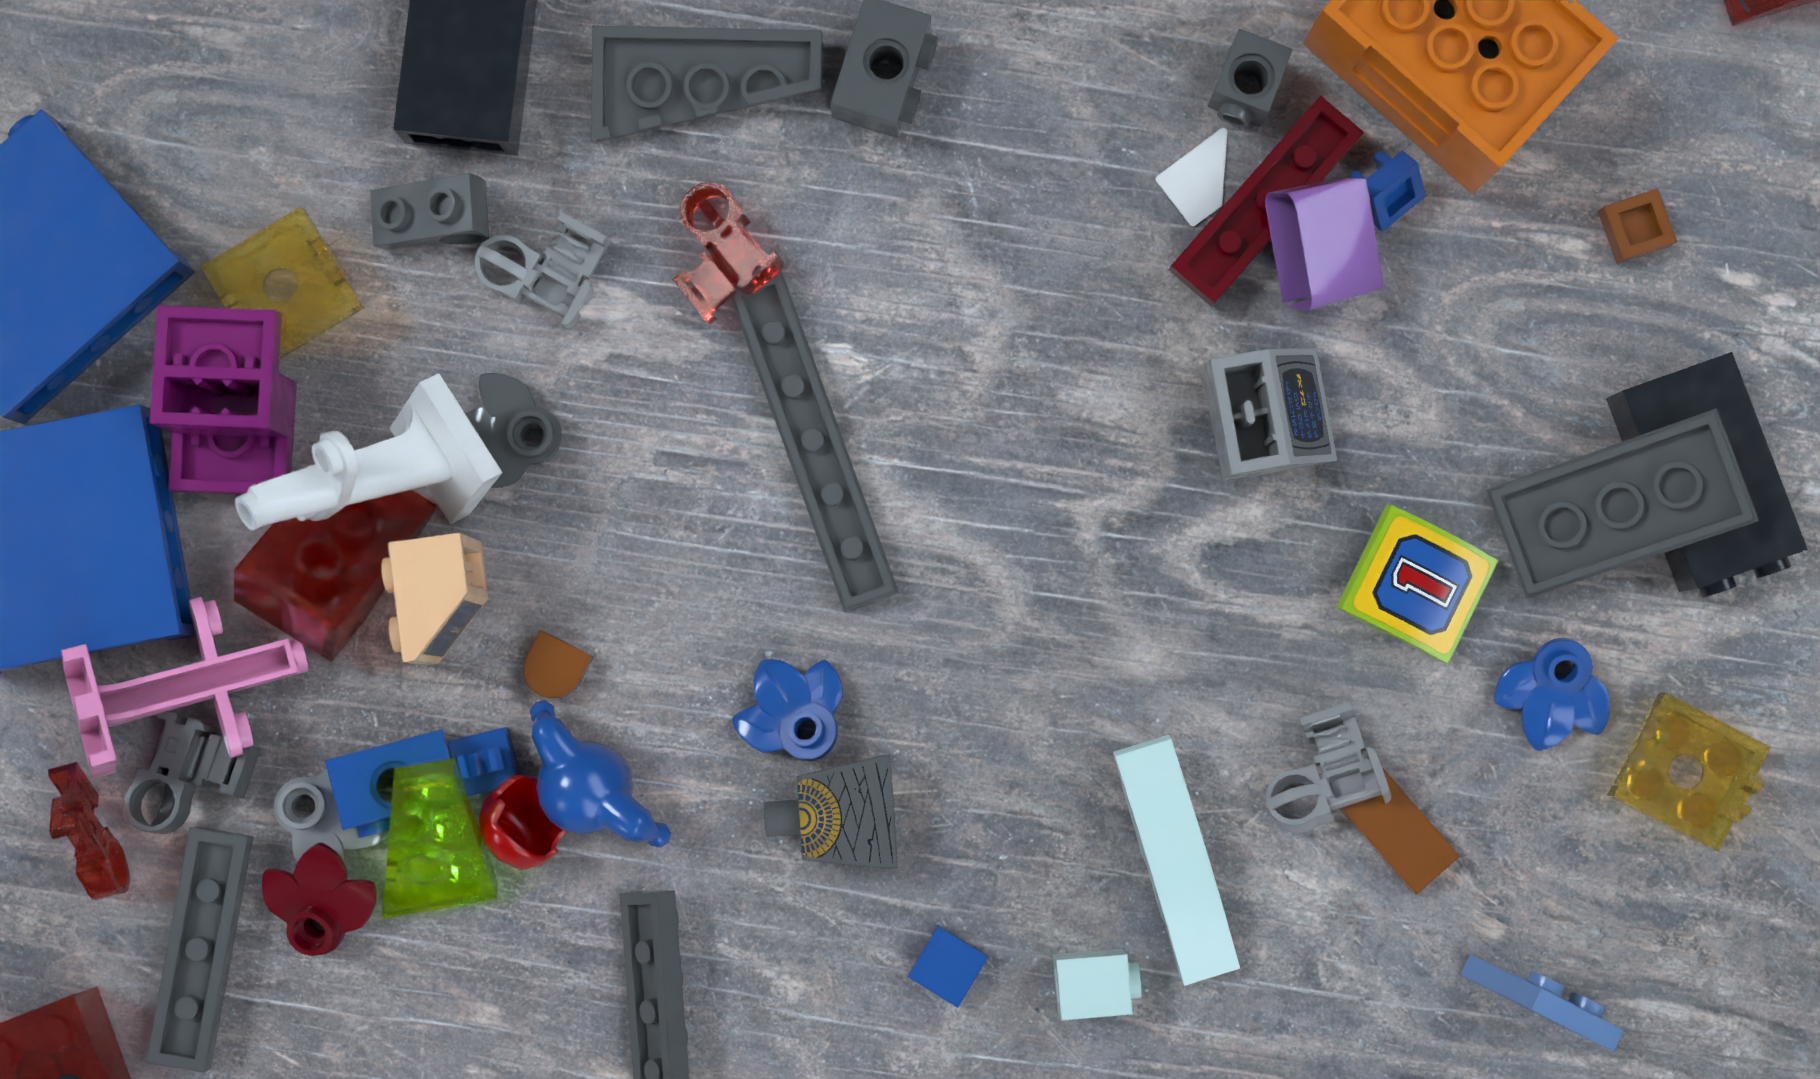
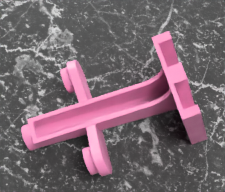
[61,597,308,779]

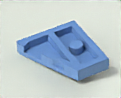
[1460,954,1624,1052]

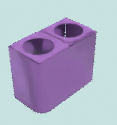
[1265,178,1384,311]

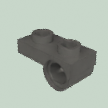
[370,173,489,250]

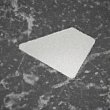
[1156,128,1227,226]

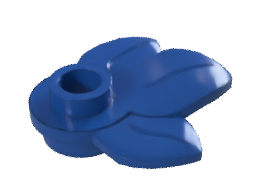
[1494,638,1610,751]
[732,659,843,761]

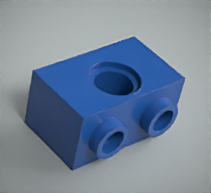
[325,729,461,838]

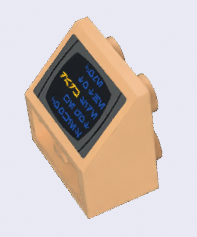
[382,533,489,665]

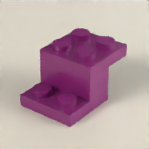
[149,305,297,495]

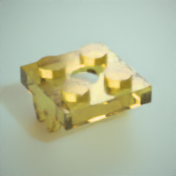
[201,206,365,360]
[1607,692,1771,851]

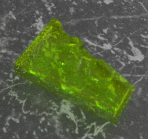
[382,758,498,919]

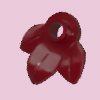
[262,843,377,956]

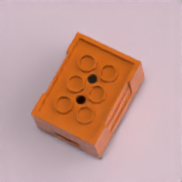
[1302,0,1619,195]

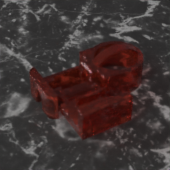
[672,182,784,325]
[48,762,130,901]

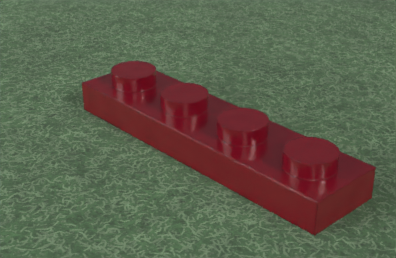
[1169,95,1364,307]

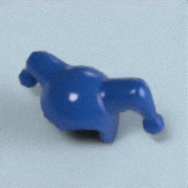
[530,700,671,848]

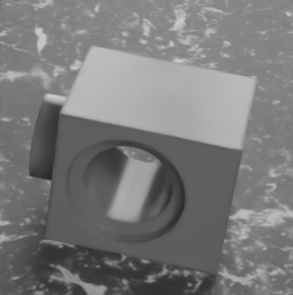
[1207,28,1293,128]

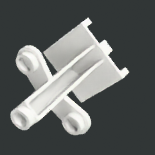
[235,373,502,531]

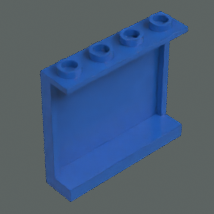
[0,109,196,424]
[0,404,196,675]

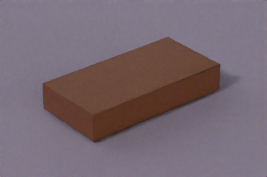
[1338,767,1460,895]

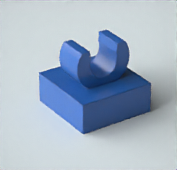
[1351,150,1426,232]
[448,727,520,798]

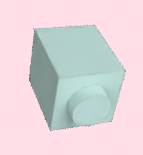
[1053,949,1141,1020]

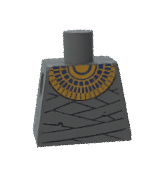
[764,754,898,869]

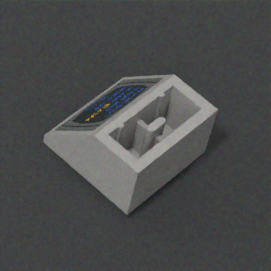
[1202,348,1337,482]

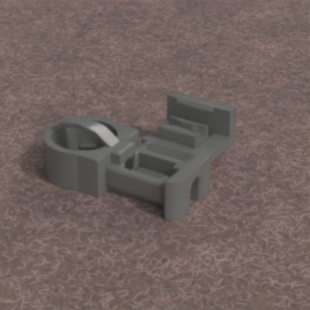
[123,711,261,834]

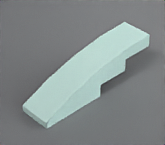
[1113,735,1240,986]

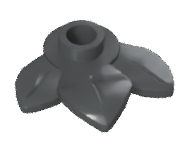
[465,373,562,488]

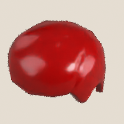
[478,775,568,871]

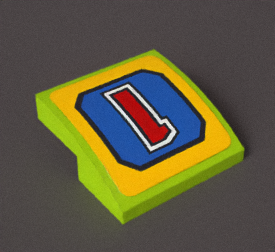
[1336,504,1499,664]

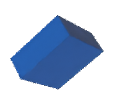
[908,925,988,1008]

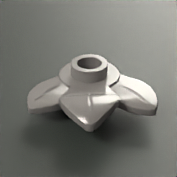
[274,768,389,861]

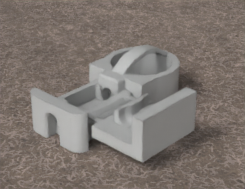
[474,212,610,329]
[1265,702,1391,833]

